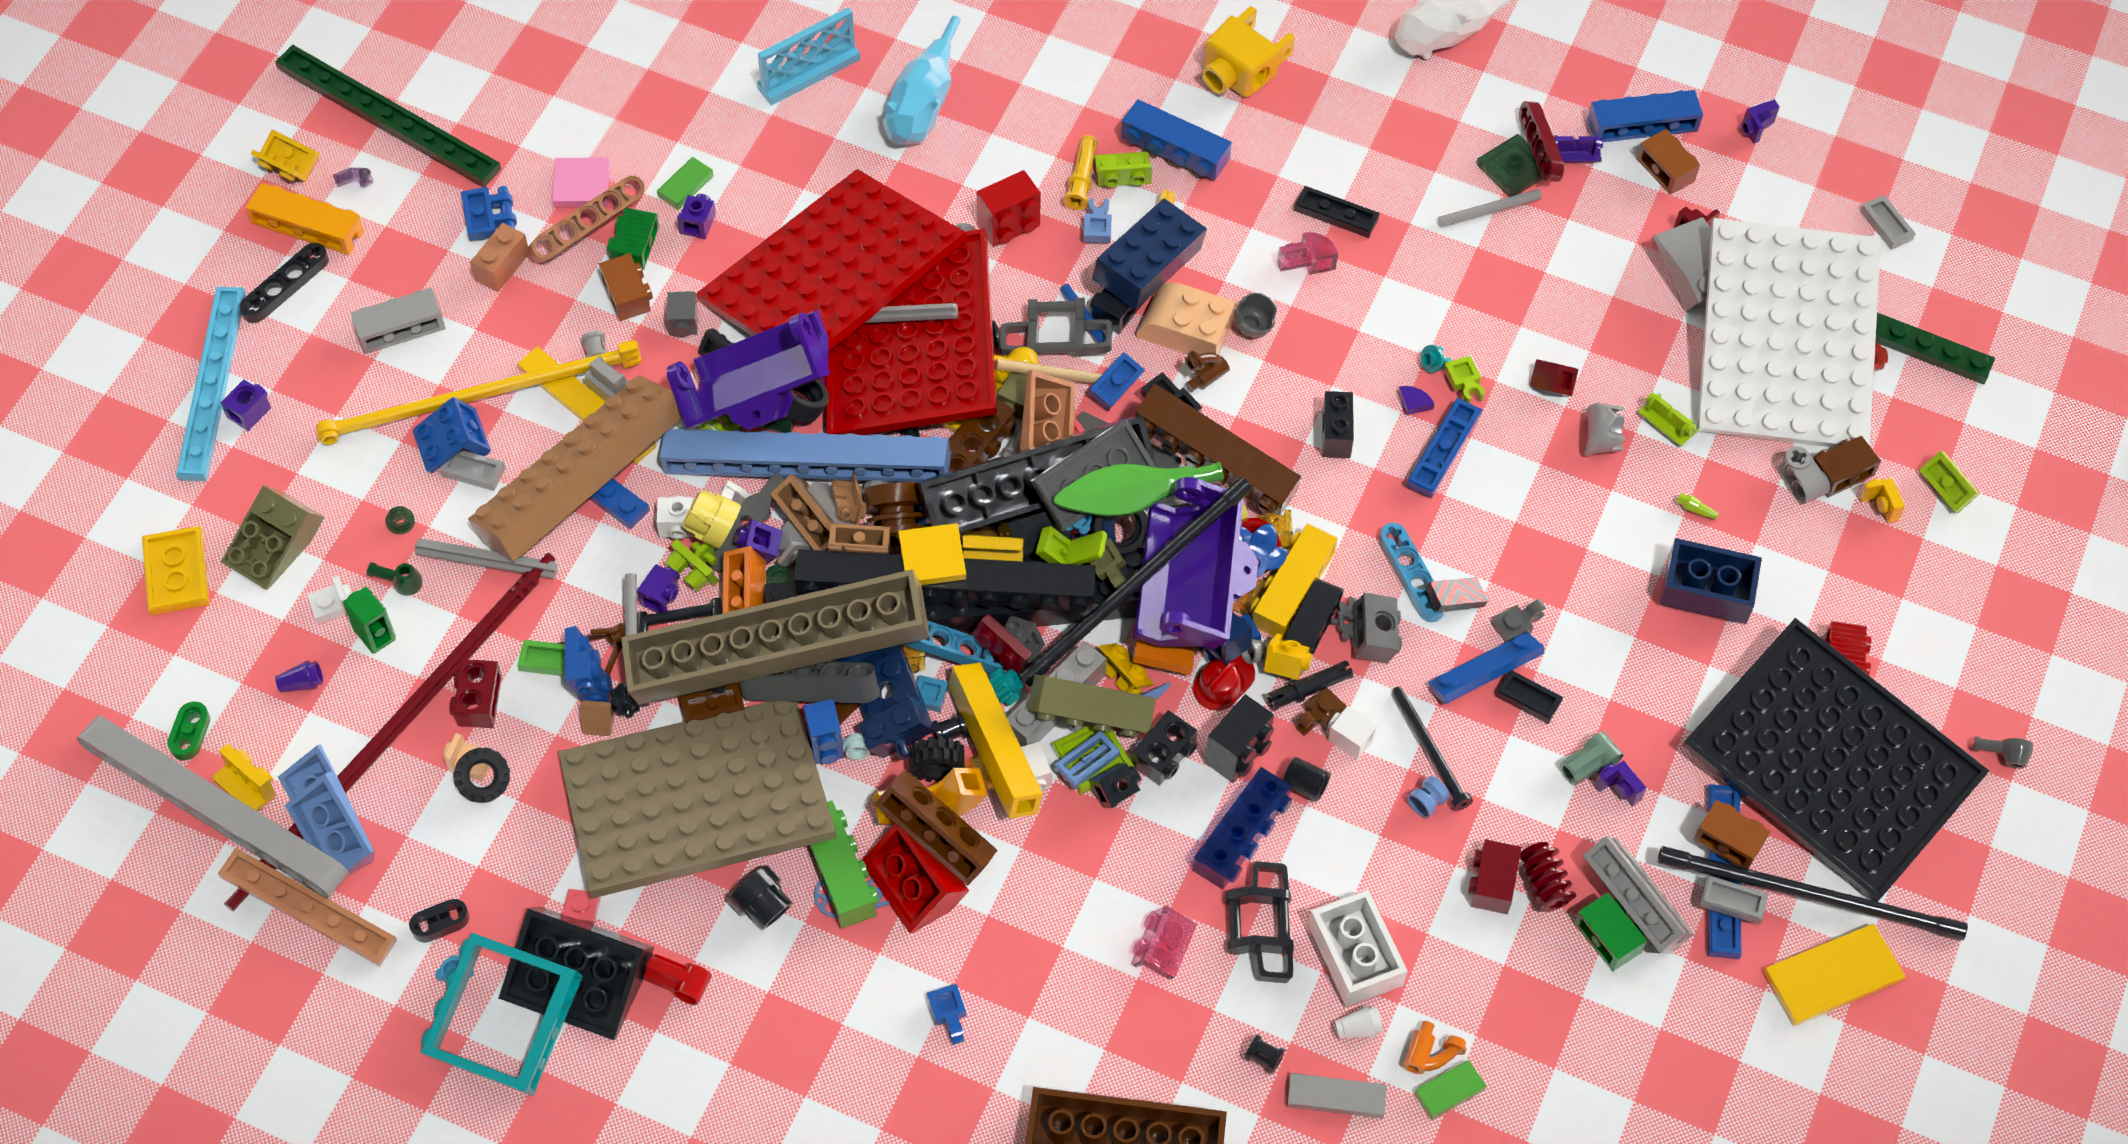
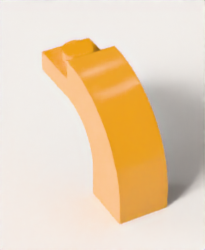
[873,768,987,824]

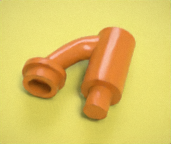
[1403,1021,1467,1074]

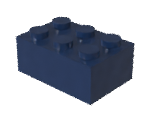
[1660,538,1762,624]

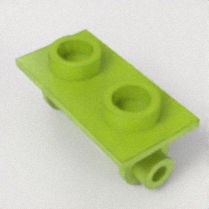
[1638,392,1699,447]

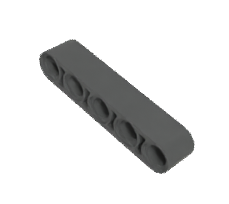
[738,662,880,703]

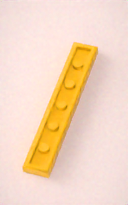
[517,346,656,465]

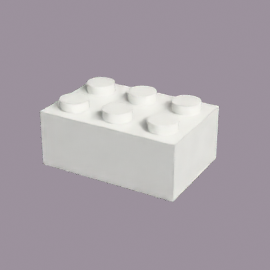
[1308,890,1408,1007]

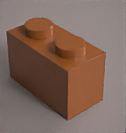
[1636,129,1700,195]
[599,253,653,321]
[1693,800,1771,869]

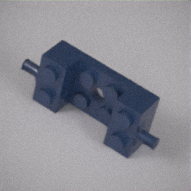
[835,644,935,760]

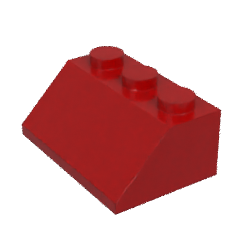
[863,823,969,933]

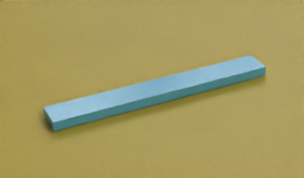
[176,287,246,481]

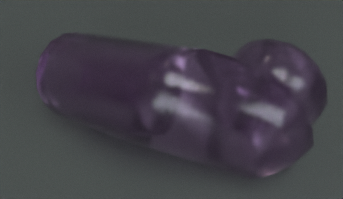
[332,167,374,187]

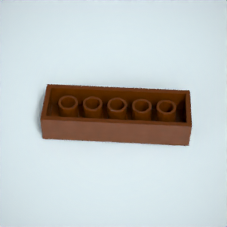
[1135,383,1301,518]
[1025,1087,1227,1144]

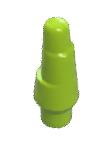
[1676,492,1719,520]

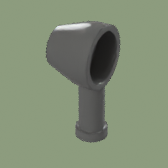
[1974,736,2034,769]

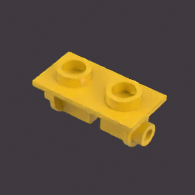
[1099,643,1155,694]

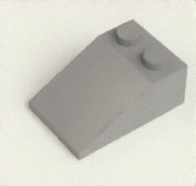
[1653,217,1711,311]

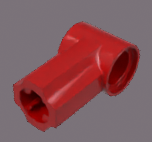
[643,954,712,1005]

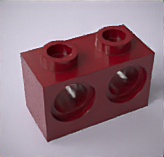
[450,659,502,728]

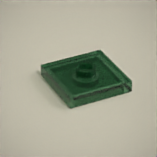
[1476,134,1543,197]

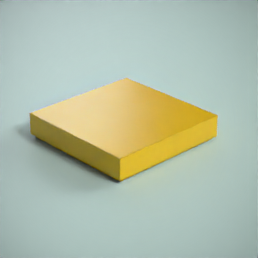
[899,523,966,585]

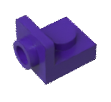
[1741,99,1780,143]
[1596,760,1647,806]

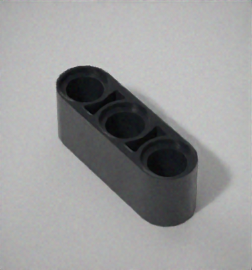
[1284,578,1344,655]

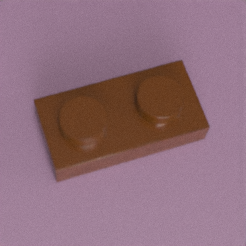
[679,682,745,724]

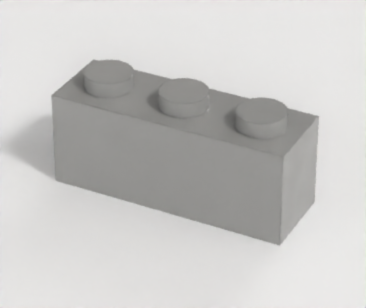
[350,288,446,354]

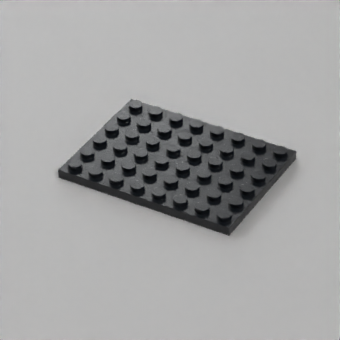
[1682,618,1990,902]

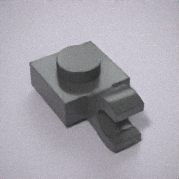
[1491,599,1546,642]

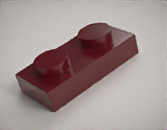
[971,614,1032,673]

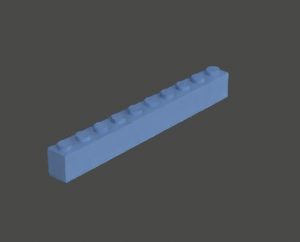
[659,428,951,482]

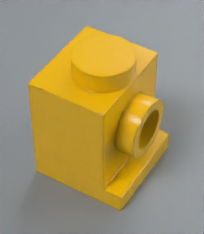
[1264,633,1313,680]

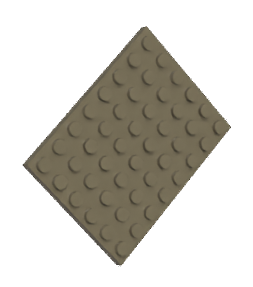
[558,701,837,899]

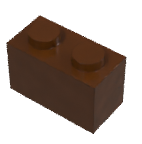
[1813,435,1881,498]

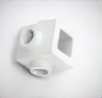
[656,496,694,539]

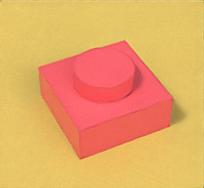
[563,889,601,925]

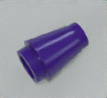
[275,660,323,693]

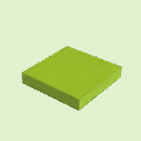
[1052,723,1134,796]

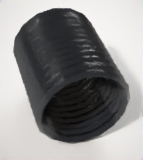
[1282,756,1331,802]

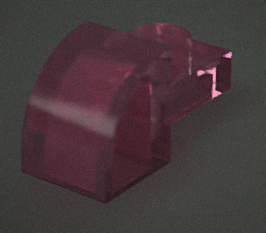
[1277,232,1338,275]

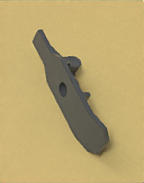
[706,473,785,572]

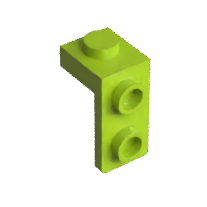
[1036,526,1108,565]

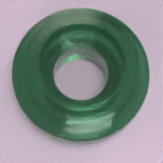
[385,506,415,534]

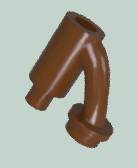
[1185,351,1230,392]

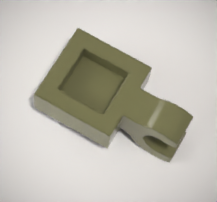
[1090,538,1127,588]

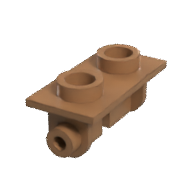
[830,474,867,525]

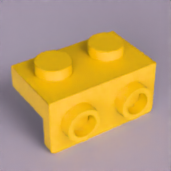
[251,129,320,182]
[212,743,276,812]

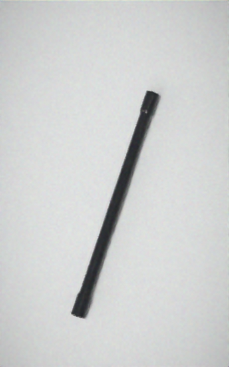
[1018,476,1254,687]
[1657,846,1968,941]

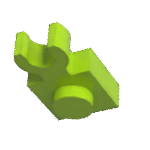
[1443,355,1485,403]

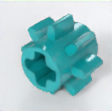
[989,667,1023,706]

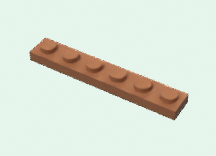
[218,848,397,967]

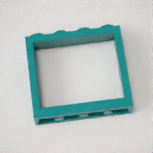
[421,933,583,1096]

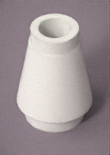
[1335,1006,1384,1039]

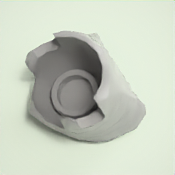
[1584,403,1626,456]

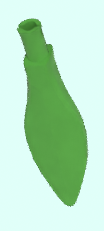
[1053,462,1224,516]

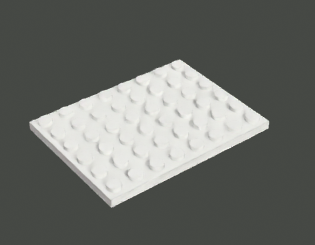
[1697,218,1881,447]

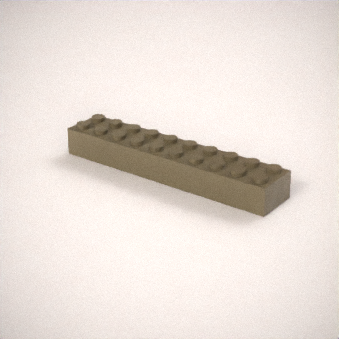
[621,569,930,705]

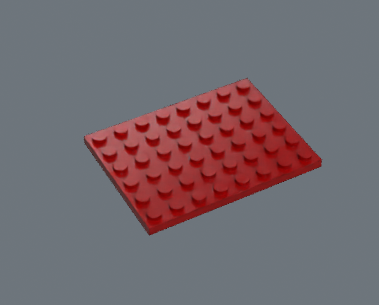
[696,169,968,352]
[826,228,998,435]

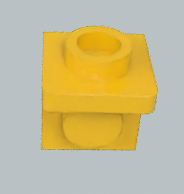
[1860,478,1905,523]

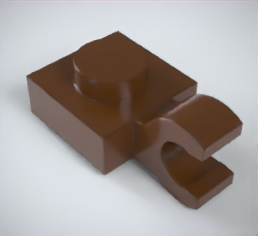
[1296,687,1347,736]

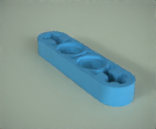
[1379,523,1444,622]
[904,620,1005,674]

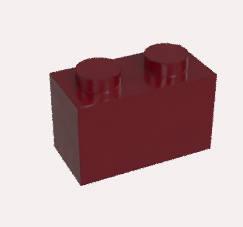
[1467,839,1521,915]

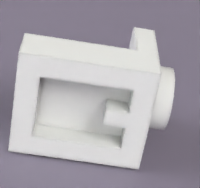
[307,576,351,624]

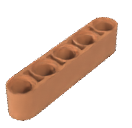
[528,175,645,263]

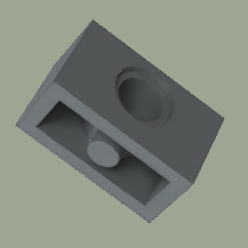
[1353,592,1402,663]

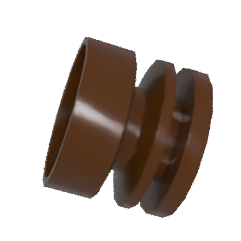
[864,482,928,542]

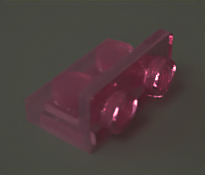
[1131,906,1197,980]

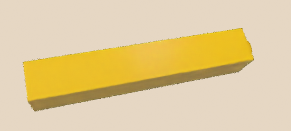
[948,662,1043,819]

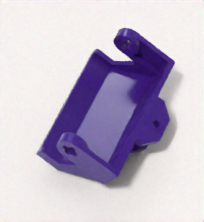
[666,310,830,430]
[1134,477,1259,650]

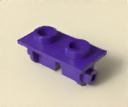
[1553,135,1603,162]

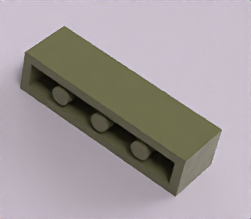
[1028,674,1156,737]

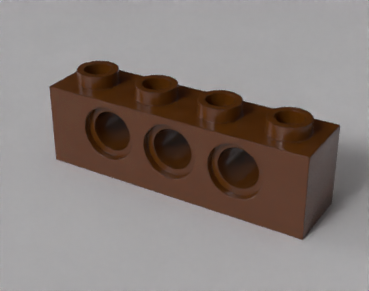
[949,400,1017,472]
[874,769,998,886]

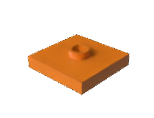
[1133,638,1195,675]

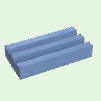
[1054,730,1120,790]

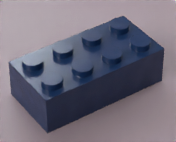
[1092,198,1207,310]

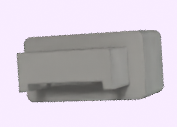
[584,355,629,401]

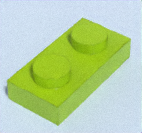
[1919,451,1980,513]

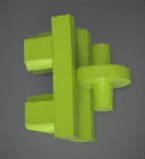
[665,539,720,592]

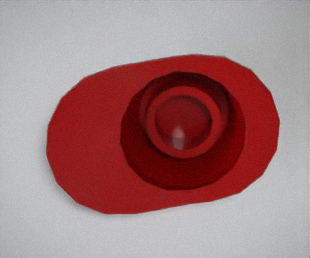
[1193,655,1256,711]

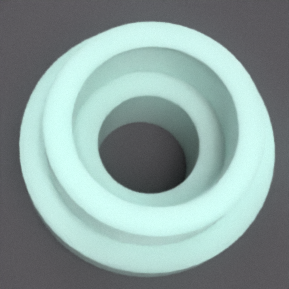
[842,733,870,760]

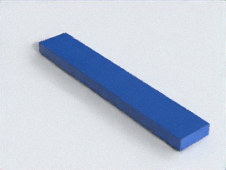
[1707,784,1742,959]

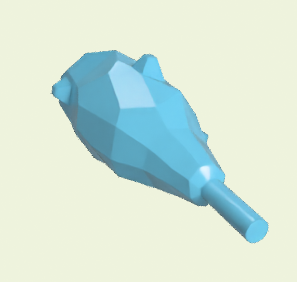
[883,16,961,145]

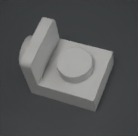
[777,521,812,566]

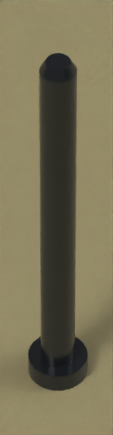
[1392,686,1473,811]

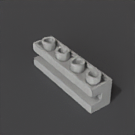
[1583,836,1694,954]

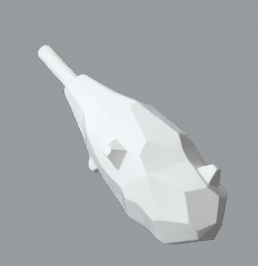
[1394,0,1512,60]

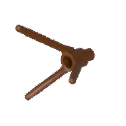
[557,623,625,675]

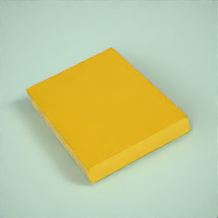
[142,525,210,616]

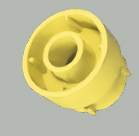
[683,489,741,549]

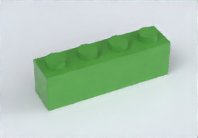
[808,800,879,929]

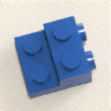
[565,626,613,702]

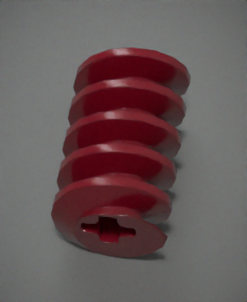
[1520,842,1577,912]

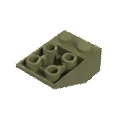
[221,485,325,590]

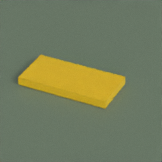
[1763,923,1906,1026]

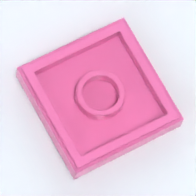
[552,157,611,207]

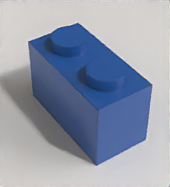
[803,699,844,764]

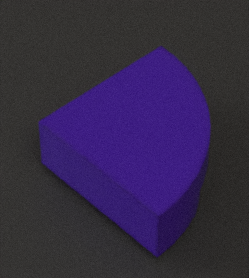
[1398,386,1434,415]

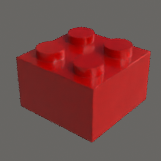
[976,170,1041,247]

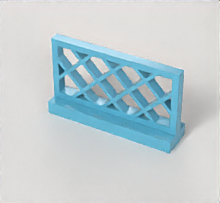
[756,7,861,106]

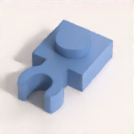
[1083,198,1112,243]

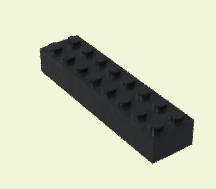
[915,416,1157,533]

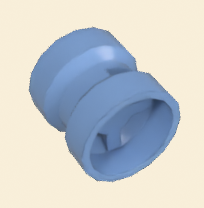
[1407,776,1450,819]

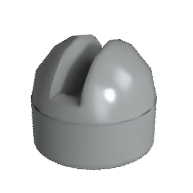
[1241,639,1267,664]

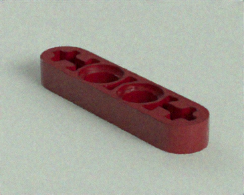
[1519,101,1564,182]

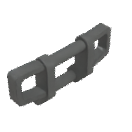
[1000,297,1113,355]

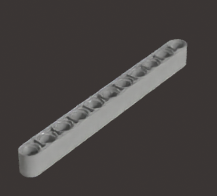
[76,715,349,898]

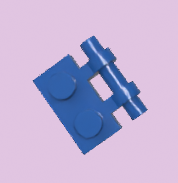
[461,186,517,241]

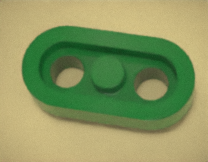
[167,701,210,760]

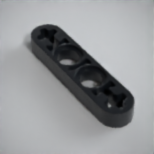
[240,243,329,323]

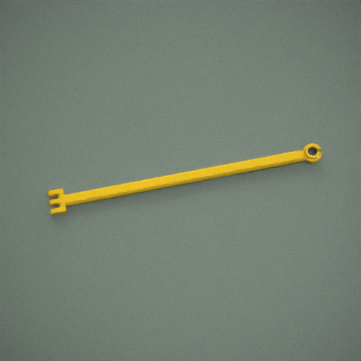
[315,340,642,445]

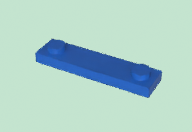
[1406,398,1483,498]
[1428,632,1545,704]

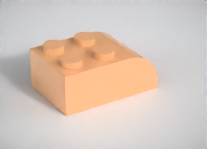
[1137,282,1236,355]

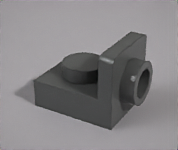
[1003,616,1045,666]

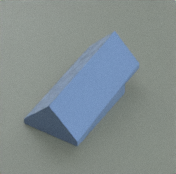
[278,744,374,876]

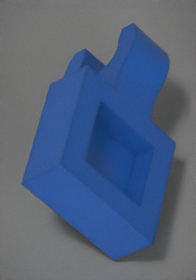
[926,984,967,1045]

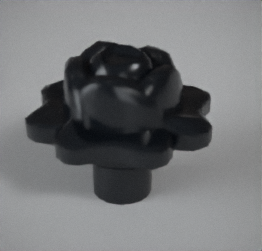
[610,683,640,718]

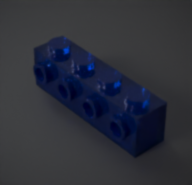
[1192,767,1292,890]

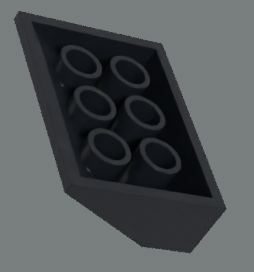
[498,906,654,1040]

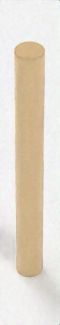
[995,359,1103,384]

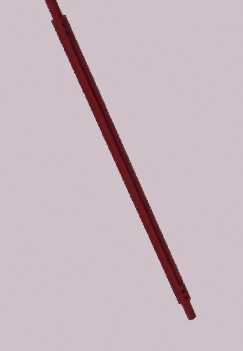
[224,553,556,912]

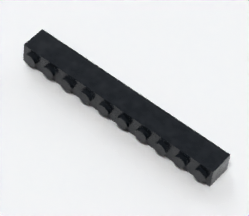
[794,549,1096,613]

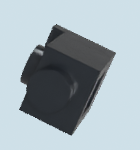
[1089,763,1141,808]

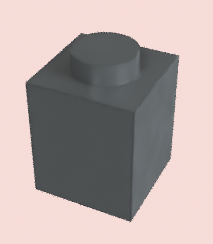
[667,291,698,337]

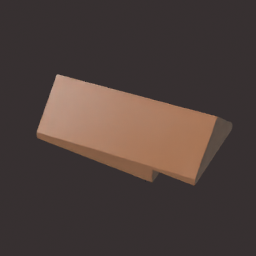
[1020,370,1075,450]

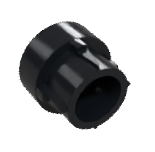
[728,865,793,930]

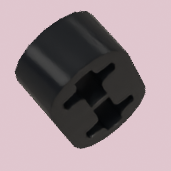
[409,899,470,943]

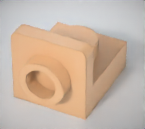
[443,733,490,782]

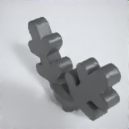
[1330,597,1358,647]

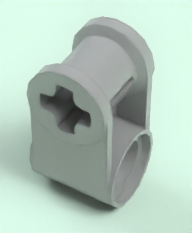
[1779,446,1831,504]

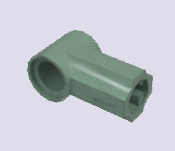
[1559,731,1624,786]

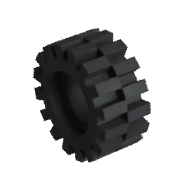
[910,736,965,783]
[453,747,510,803]

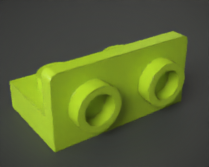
[1094,151,1152,187]

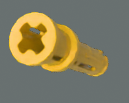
[1063,135,1098,210]

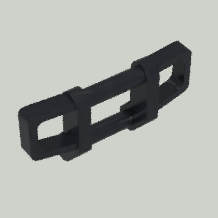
[1224,861,1294,983]

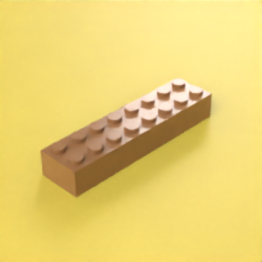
[468,375,682,562]

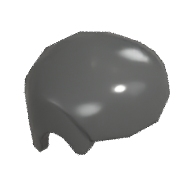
[1234,293,1277,338]

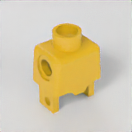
[1202,6,1295,97]

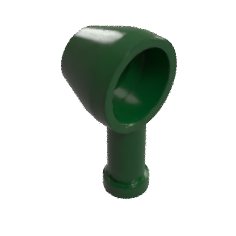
[367,562,423,596]

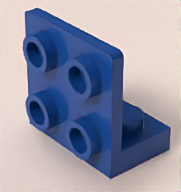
[413,397,491,473]

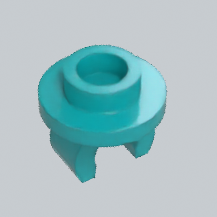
[1420,345,1452,373]

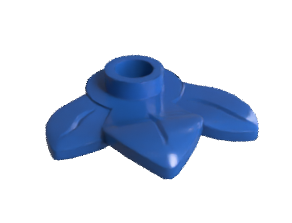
[1239,523,1288,578]

